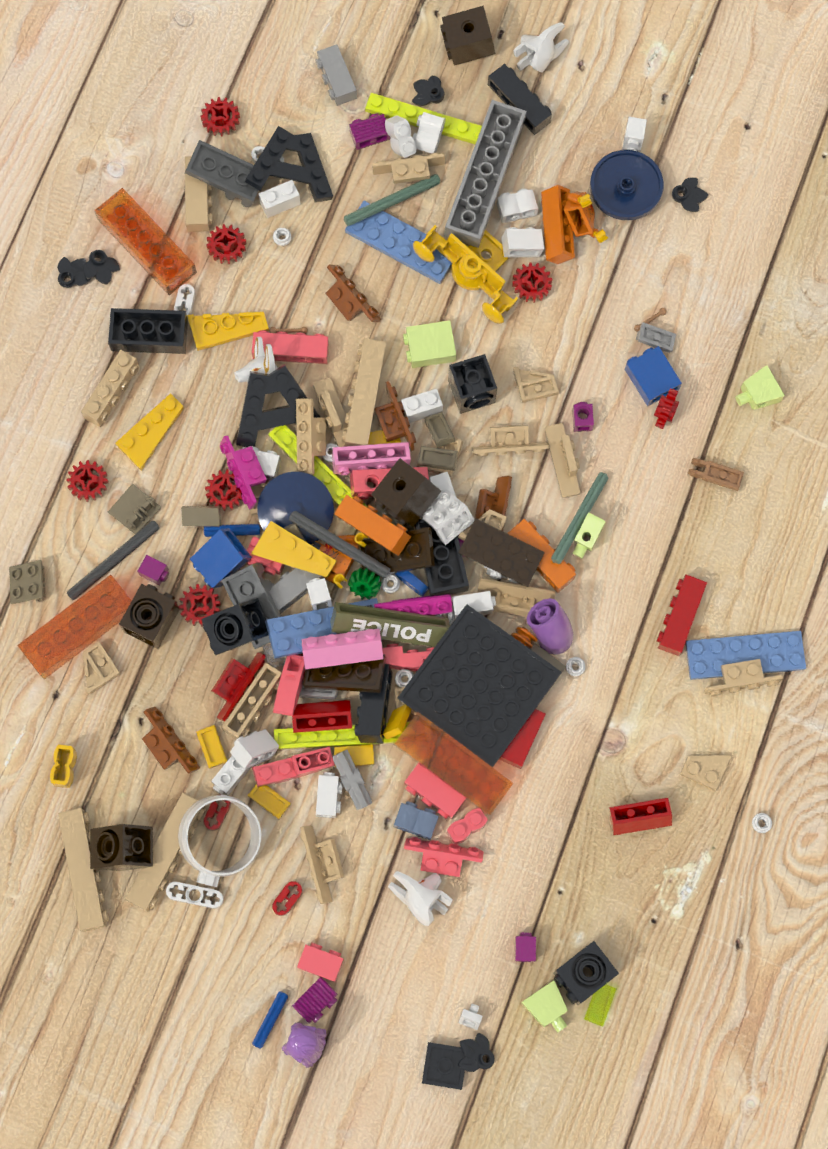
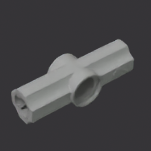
[332,750,372,810]

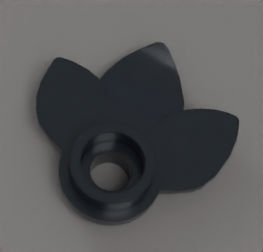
[412,75,445,106]
[672,178,708,212]
[83,250,120,285]
[57,257,92,288]
[458,1033,495,1072]

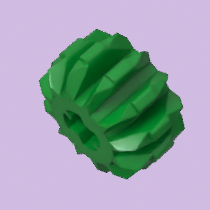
[348,567,382,600]

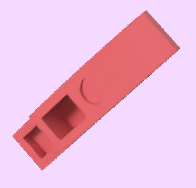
[382,644,434,671]
[273,653,306,716]
[252,747,335,787]

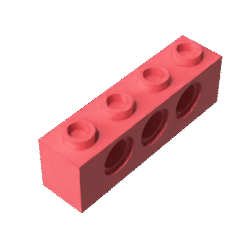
[350,467,429,500]

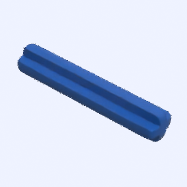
[204,524,260,537]
[252,991,288,1049]

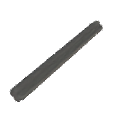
[289,511,390,578]
[67,520,160,600]

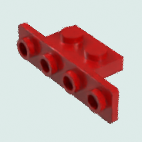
[211,653,266,721]

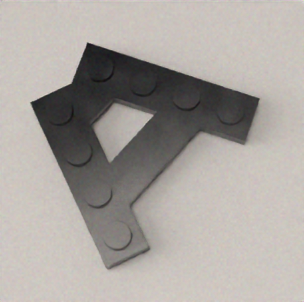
[245,126,333,202]
[236,364,327,447]

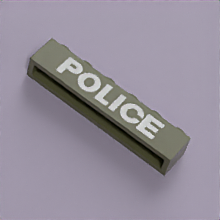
[330,602,450,648]

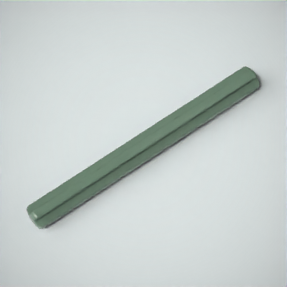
[344,174,440,226]
[551,472,608,564]

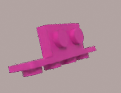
[220,435,267,510]
[374,595,452,615]

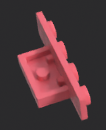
[404,837,484,877]

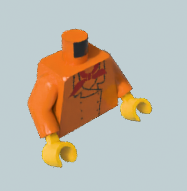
[564,191,608,243]
[313,533,368,589]

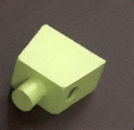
[735,366,785,410]
[572,512,606,559]
[521,980,568,1033]

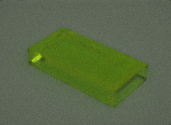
[584,984,617,1027]

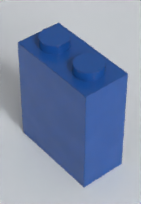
[625,346,682,407]
[190,528,252,588]

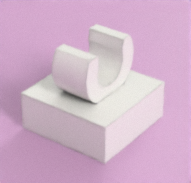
[458,1003,483,1030]

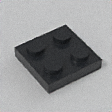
[422,1042,466,1090]

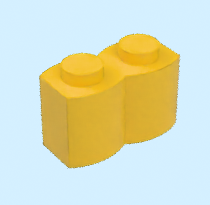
[50,744,77,788]

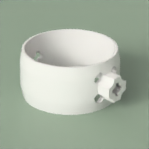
[178,795,261,887]

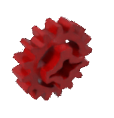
[200,97,240,137]
[206,224,247,264]
[512,262,553,303]
[654,388,679,429]
[66,460,109,502]
[205,469,243,511]
[179,584,221,627]

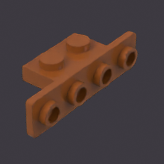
[325,264,381,322]
[374,381,416,451]
[474,476,512,531]
[142,707,200,774]

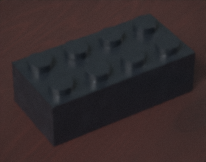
[108,308,188,354]
[414,519,469,597]

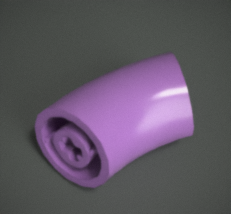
[527,598,573,655]

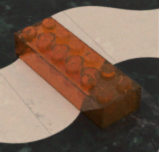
[94,188,197,295]
[17,574,132,680]
[393,712,513,815]

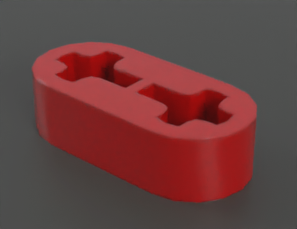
[204,794,231,831]
[272,881,303,916]

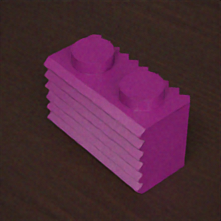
[349,113,391,150]
[292,977,338,1024]

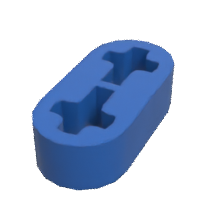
[395,571,429,597]

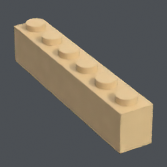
[341,338,386,447]
[125,793,206,912]
[58,808,109,932]

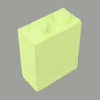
[403,320,456,368]

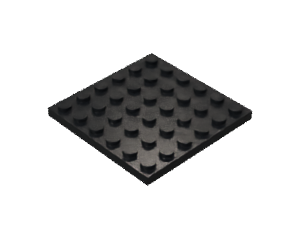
[397,604,562,768]

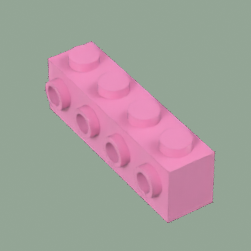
[332,442,411,475]
[301,629,383,669]

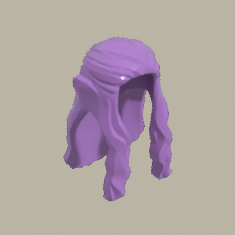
[282,1022,326,1068]

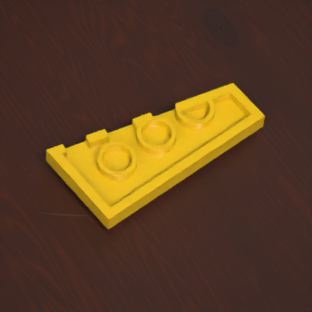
[187,312,269,351]
[115,393,184,471]
[251,521,337,577]

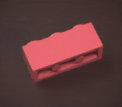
[404,763,466,820]

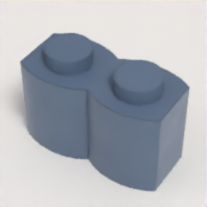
[393,801,439,840]

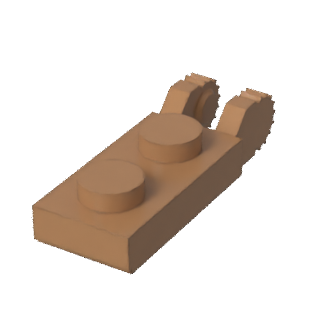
[688,458,744,491]

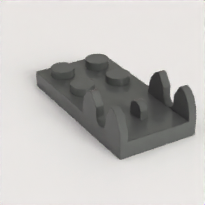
[185,140,258,207]
[221,563,281,649]

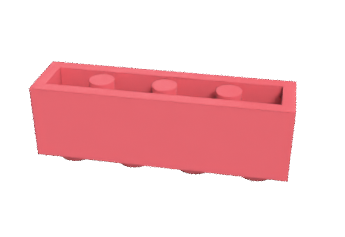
[252,330,329,364]

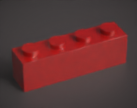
[656,574,707,656]

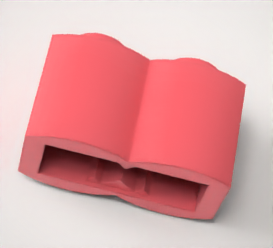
[447,808,488,844]

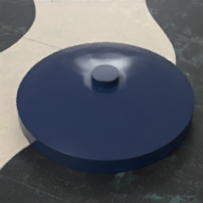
[590,150,664,220]
[257,472,334,545]

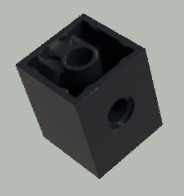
[448,354,497,414]
[201,598,269,656]
[553,941,619,1005]

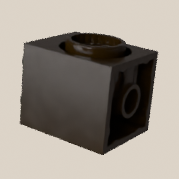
[440,5,496,66]
[371,458,441,527]
[119,584,180,649]
[90,824,153,871]

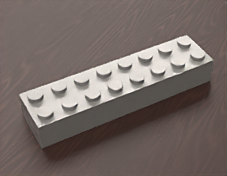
[444,100,527,248]

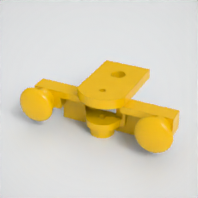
[413,225,518,324]

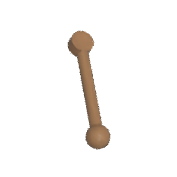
[634,308,667,332]
[269,327,308,334]

